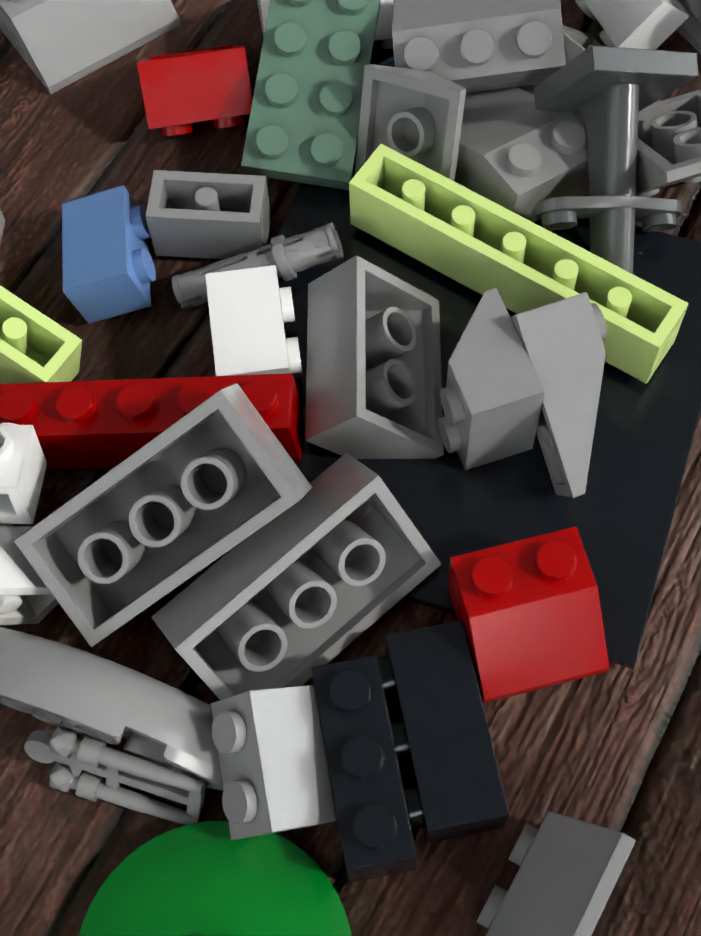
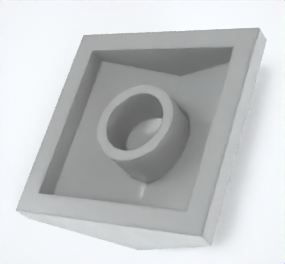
[355,64,466,182]

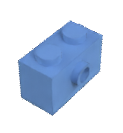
[62,185,156,324]

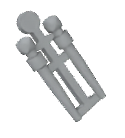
[24,726,206,825]

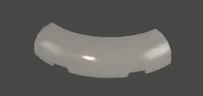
[0,627,224,791]

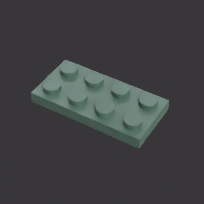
[241,0,381,190]

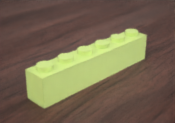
[349,144,689,384]

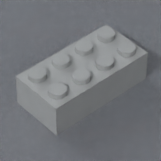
[14,383,312,647]

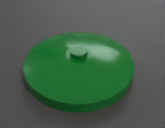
[79,821,352,936]

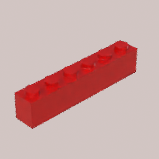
[0,373,304,470]

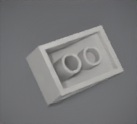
[455,87,589,222]
[636,89,701,197]

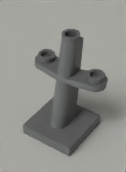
[534,45,699,274]

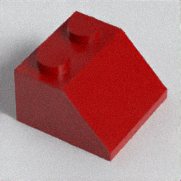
[137,43,253,136]
[447,526,610,704]

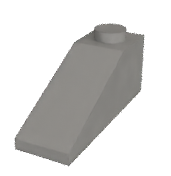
[510,292,607,498]

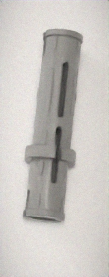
[172,222,344,311]

